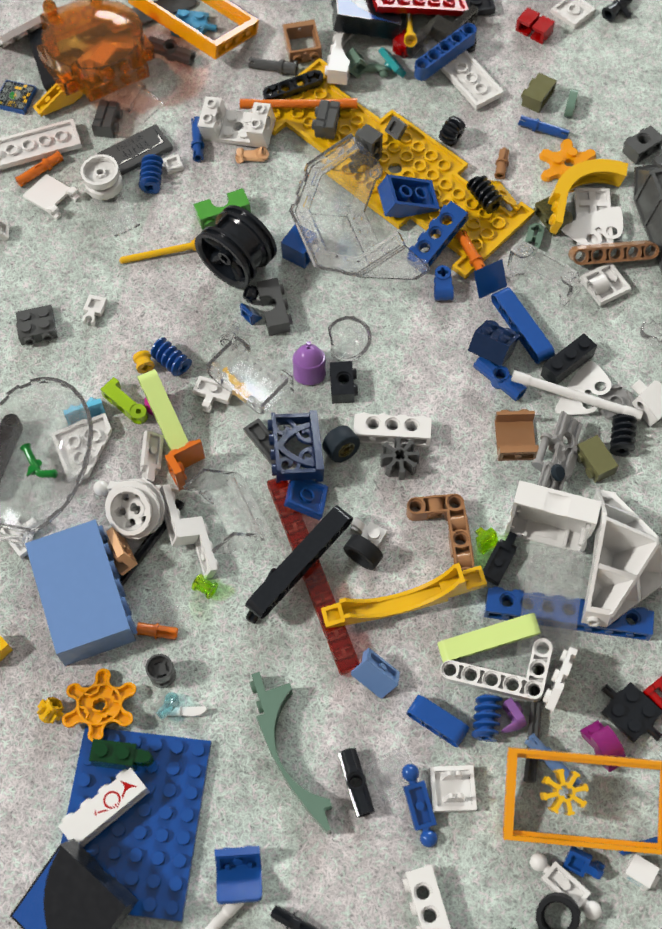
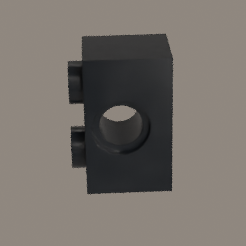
[330,361,358,404]

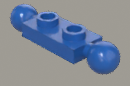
[402,764,438,848]

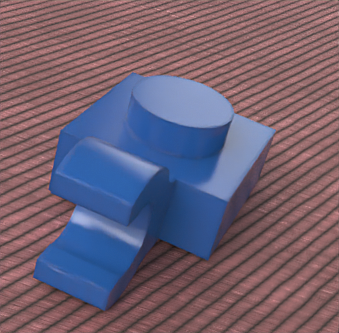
[562,846,605,880]

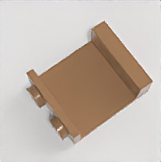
[495,409,539,461]

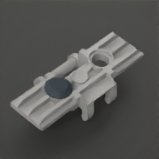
[532,411,583,491]

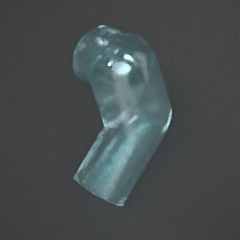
[155,692,179,720]

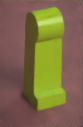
[100,377,148,424]

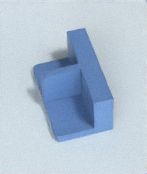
[351,648,400,698]

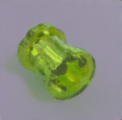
[191,574,218,599]

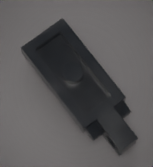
[483,531,517,586]

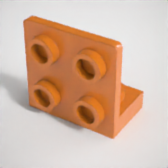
[165,439,205,490]

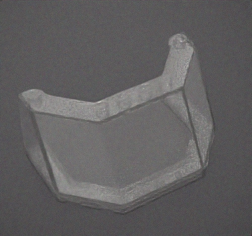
[289,133,431,280]

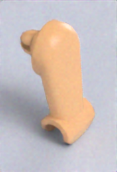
[235,146,269,164]

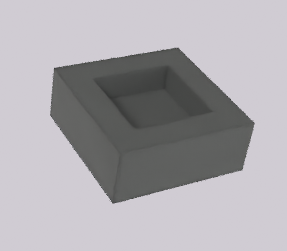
[384,116,408,141]

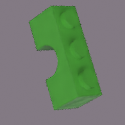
[194,188,251,230]

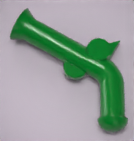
[20,443,58,478]

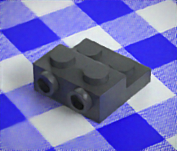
[15,305,58,345]

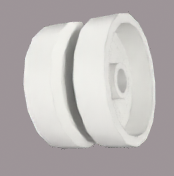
[80,154,123,200]

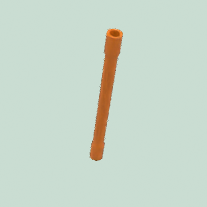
[240,98,357,109]

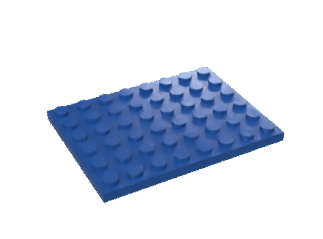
[61,726,212,922]

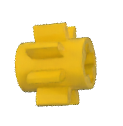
[37,697,64,724]

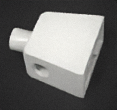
[631,379,662,427]

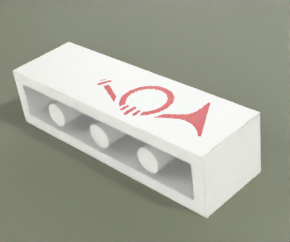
[58,767,149,847]

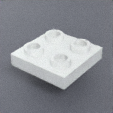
[580,263,631,307]

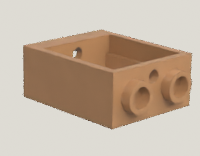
[282,19,322,64]

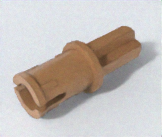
[494,147,510,180]

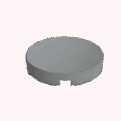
[597,385,634,420]

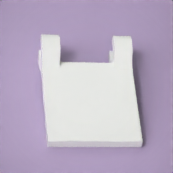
[23,174,81,220]

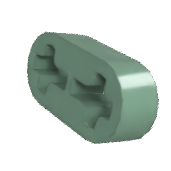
[564,89,579,118]
[524,223,544,255]

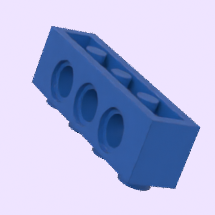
[406,201,468,273]

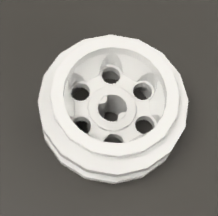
[105,478,165,539]

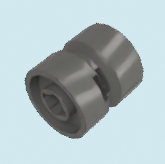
[145,654,176,688]

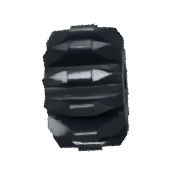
[439,116,466,147]

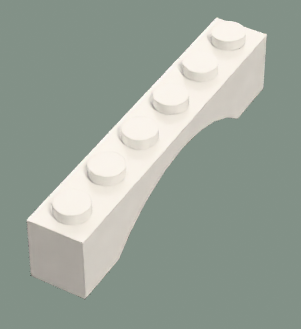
[325,31,356,85]

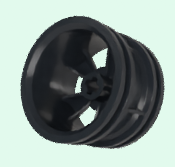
[195,205,277,288]

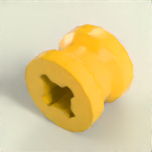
[133,350,155,373]

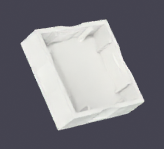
[505,480,602,555]

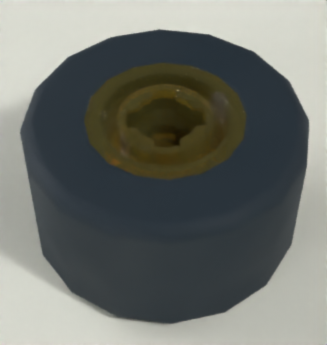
[322,425,360,463]

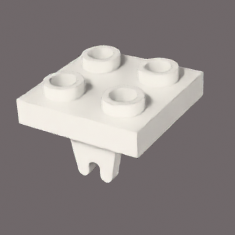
[429,765,477,813]

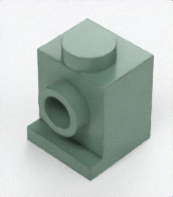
[345,47,370,78]

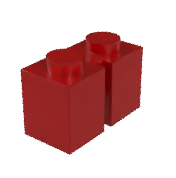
[515,7,555,44]

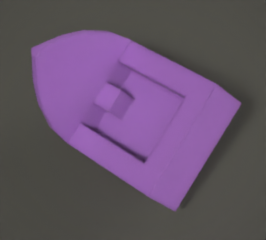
[501,697,527,733]

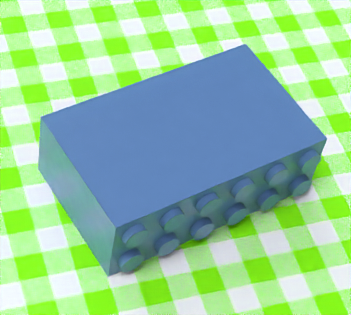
[25,519,137,666]

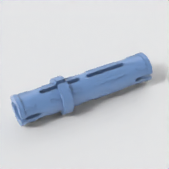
[524,733,581,787]

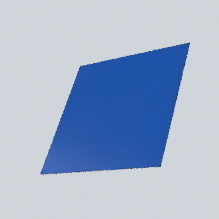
[474,259,507,299]

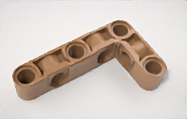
[406,494,474,571]

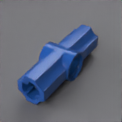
[473,357,527,401]

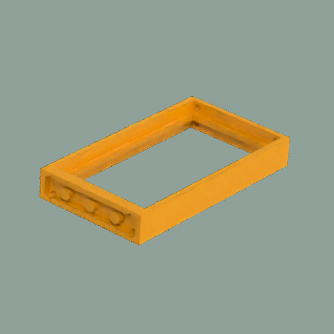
[128,0,259,60]
[503,747,662,855]

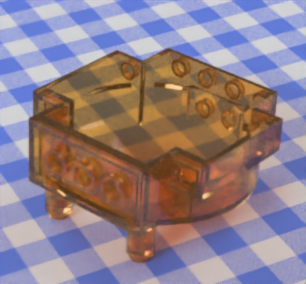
[36,0,155,102]

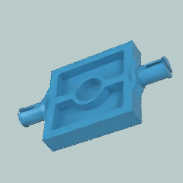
[171,9,218,37]

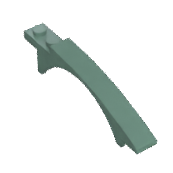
[249,672,332,835]

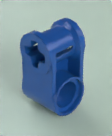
[434,265,454,301]

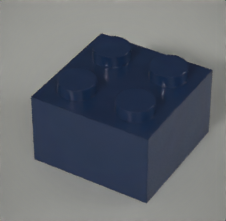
[467,320,520,366]

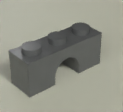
[256,278,293,336]

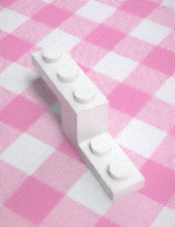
[159,484,219,579]

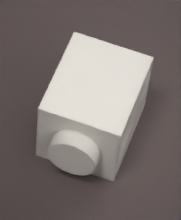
[621,853,660,891]

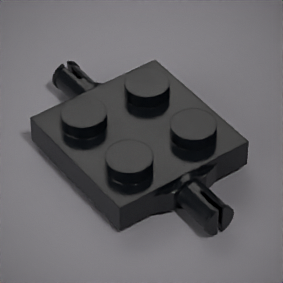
[601,682,662,743]

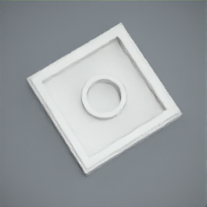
[550,0,596,29]

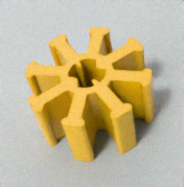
[540,769,589,816]

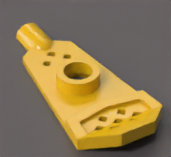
[490,180,520,211]

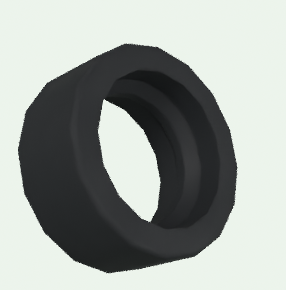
[343,534,383,570]
[536,892,581,929]

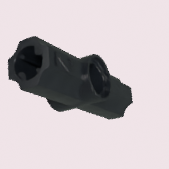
[338,748,375,818]

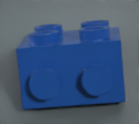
[215,846,262,904]

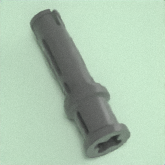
[248,57,299,76]

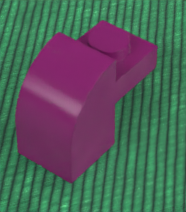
[580,720,626,772]

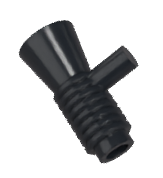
[601,0,633,22]

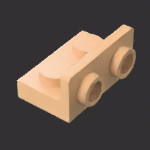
[106,527,137,576]

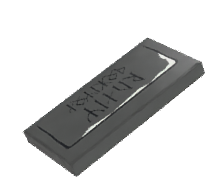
[97,124,173,176]

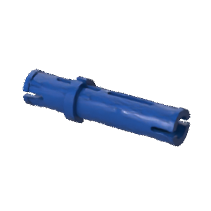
[518,115,570,140]
[191,116,205,162]

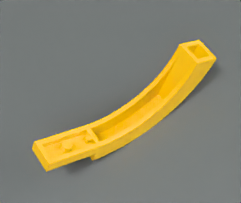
[548,159,628,234]

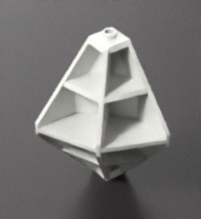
[581,489,662,627]

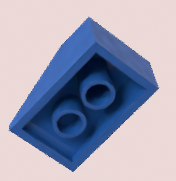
[377,174,440,218]

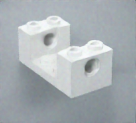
[197,96,276,148]

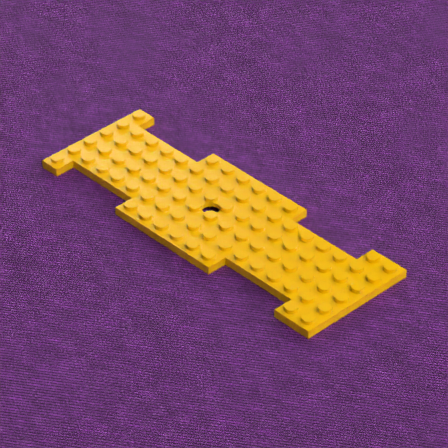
[272,58,535,279]

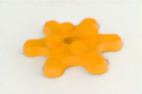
[539,139,596,192]
[62,668,136,742]

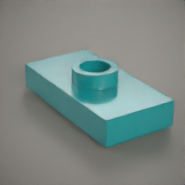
[378,47,407,78]

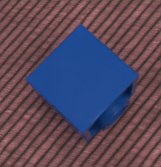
[281,224,319,269]

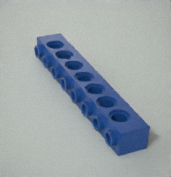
[484,587,654,641]

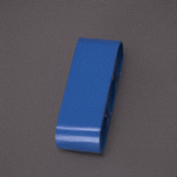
[406,695,470,747]

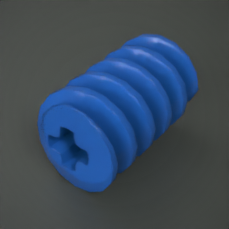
[139,154,163,194]
[151,337,192,376]
[472,694,503,742]

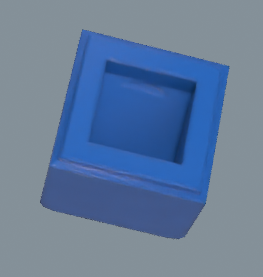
[240,303,262,325]

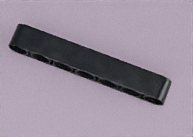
[245,505,353,619]

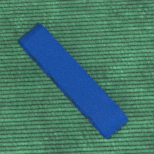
[414,23,477,81]
[491,287,555,364]

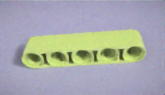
[137,369,188,451]
[437,613,541,663]

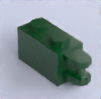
[89,739,154,771]

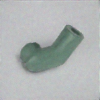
[367,64,389,77]

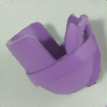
[292,342,326,385]

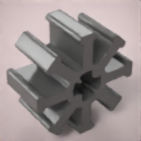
[380,437,420,480]

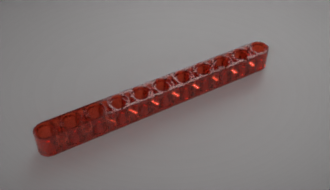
[267,478,360,676]

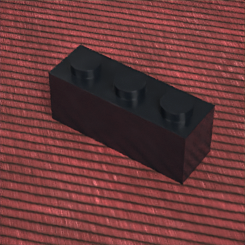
[541,333,597,384]

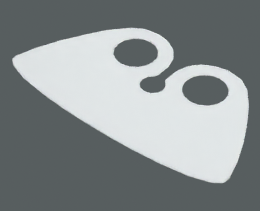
[561,206,623,245]
[555,361,612,415]

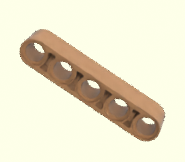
[568,240,660,265]

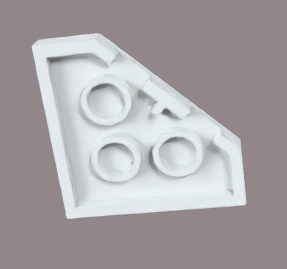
[51,413,113,484]
[542,646,578,711]

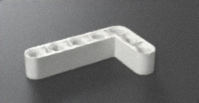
[440,638,553,702]

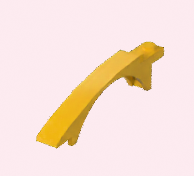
[321,563,488,628]

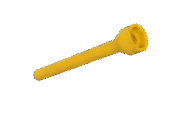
[404,13,417,47]
[119,238,196,264]

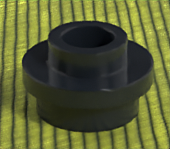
[243,285,258,303]

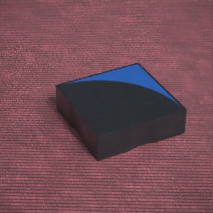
[331,0,401,40]
[10,839,138,929]

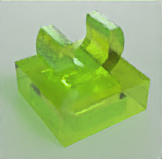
[475,527,498,555]

